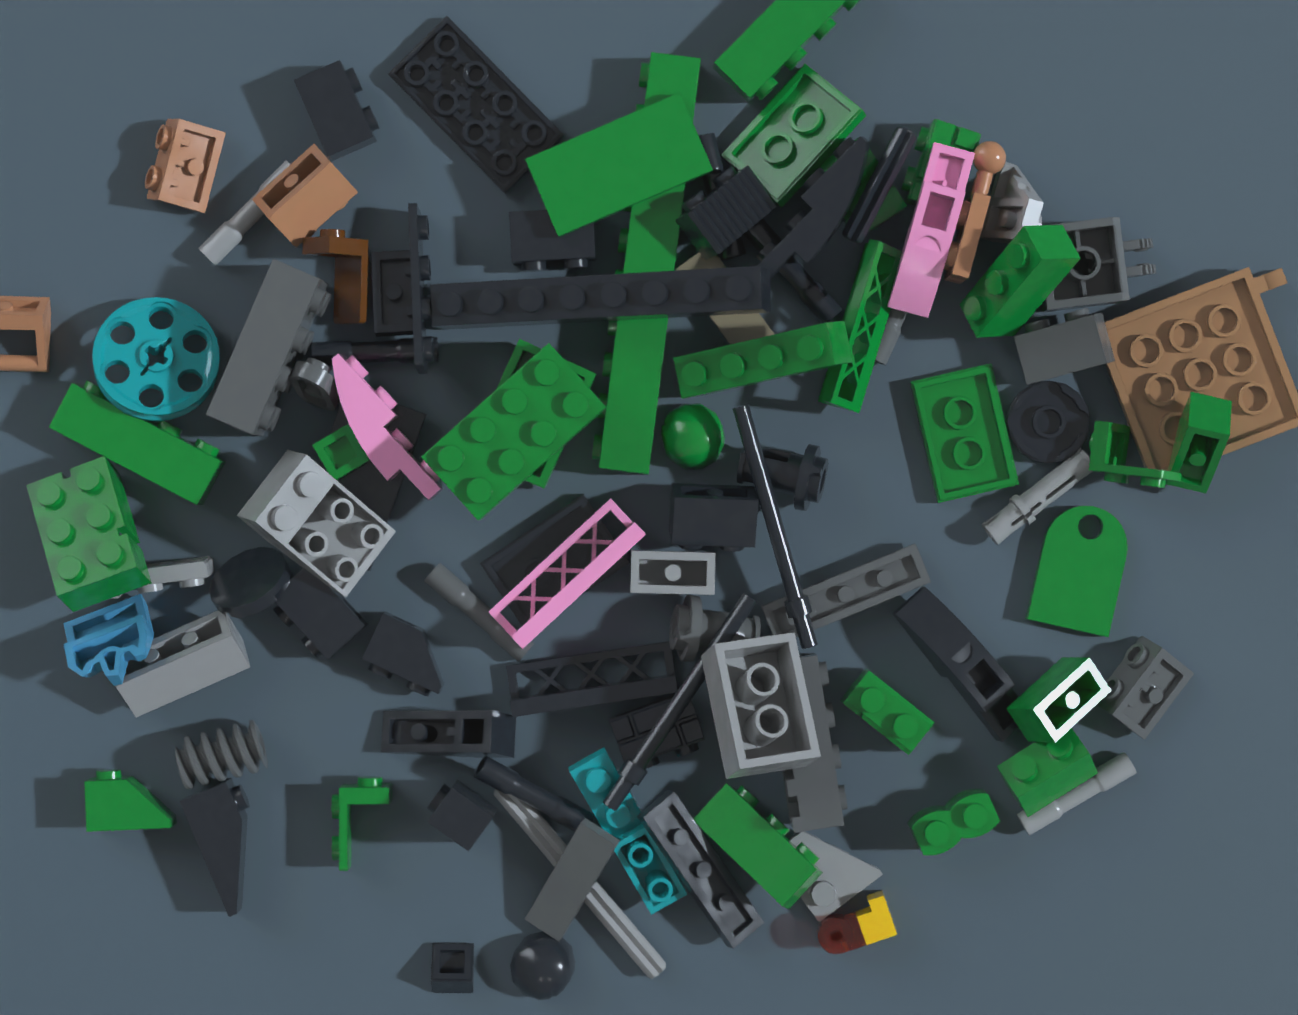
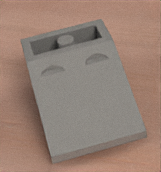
[237,450,396,598]

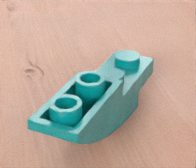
[568,747,687,915]

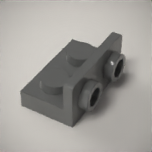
[1096,636,1194,740]

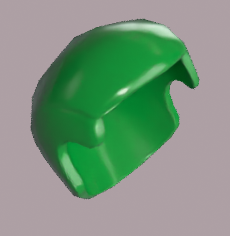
[661,403,725,470]

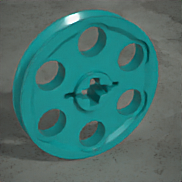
[92,297,220,421]

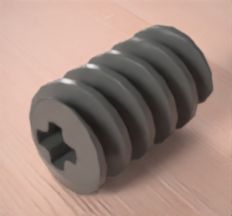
[175,720,268,790]

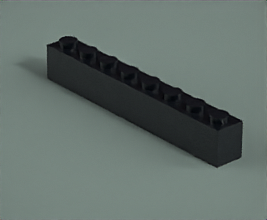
[430,266,772,330]

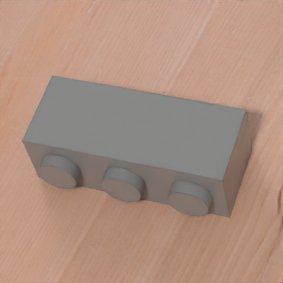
[115,611,251,718]

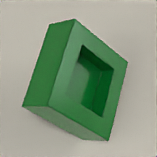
[312,424,371,480]

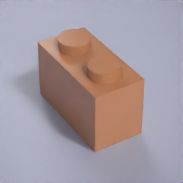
[252,144,358,248]

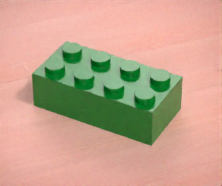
[421,343,606,521]

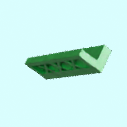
[818,239,902,413]

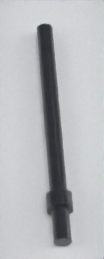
[732,404,818,649]
[603,593,757,811]

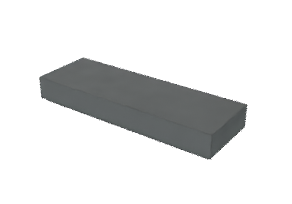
[525,818,620,942]

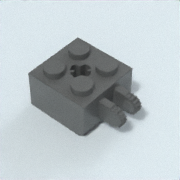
[1040,217,1157,313]

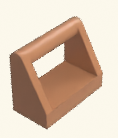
[0,296,51,372]

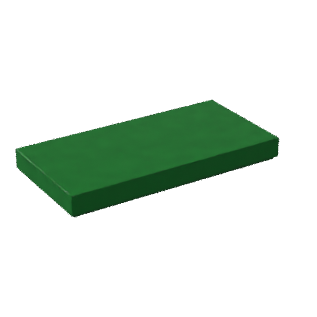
[525,92,713,237]

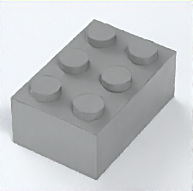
[701,632,821,779]

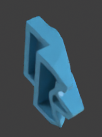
[63,594,154,686]

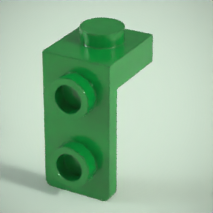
[1089,421,1182,488]
[331,776,393,871]

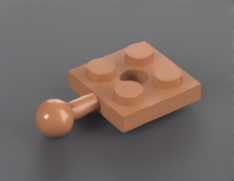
[944,141,1006,284]

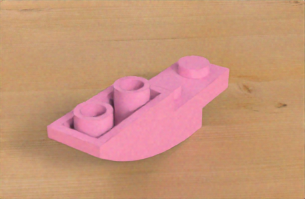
[887,142,975,318]
[332,354,443,500]

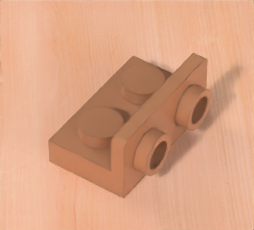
[145,119,226,213]

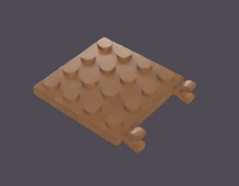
[1105,267,1298,471]

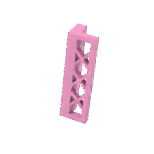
[489,498,646,649]

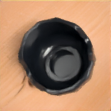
[510,931,575,1000]

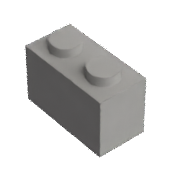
[630,550,716,595]

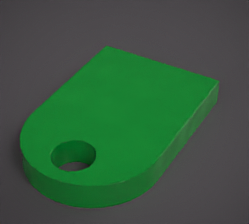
[1025,506,1128,637]

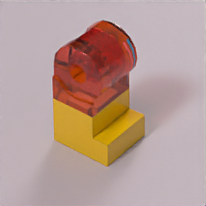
[817,890,898,954]

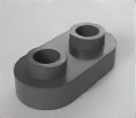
[289,358,339,411]

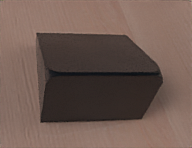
[431,943,474,993]

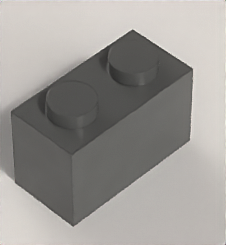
[1014,308,1115,385]

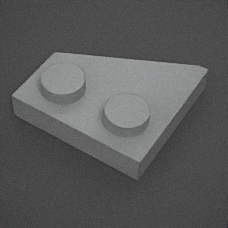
[980,162,1043,243]
[789,831,883,922]

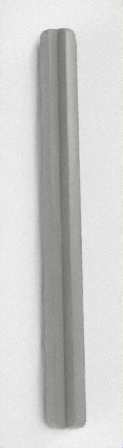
[494,789,666,979]

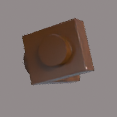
[302,229,369,324]

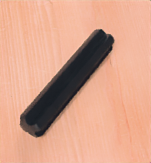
[842,126,917,244]

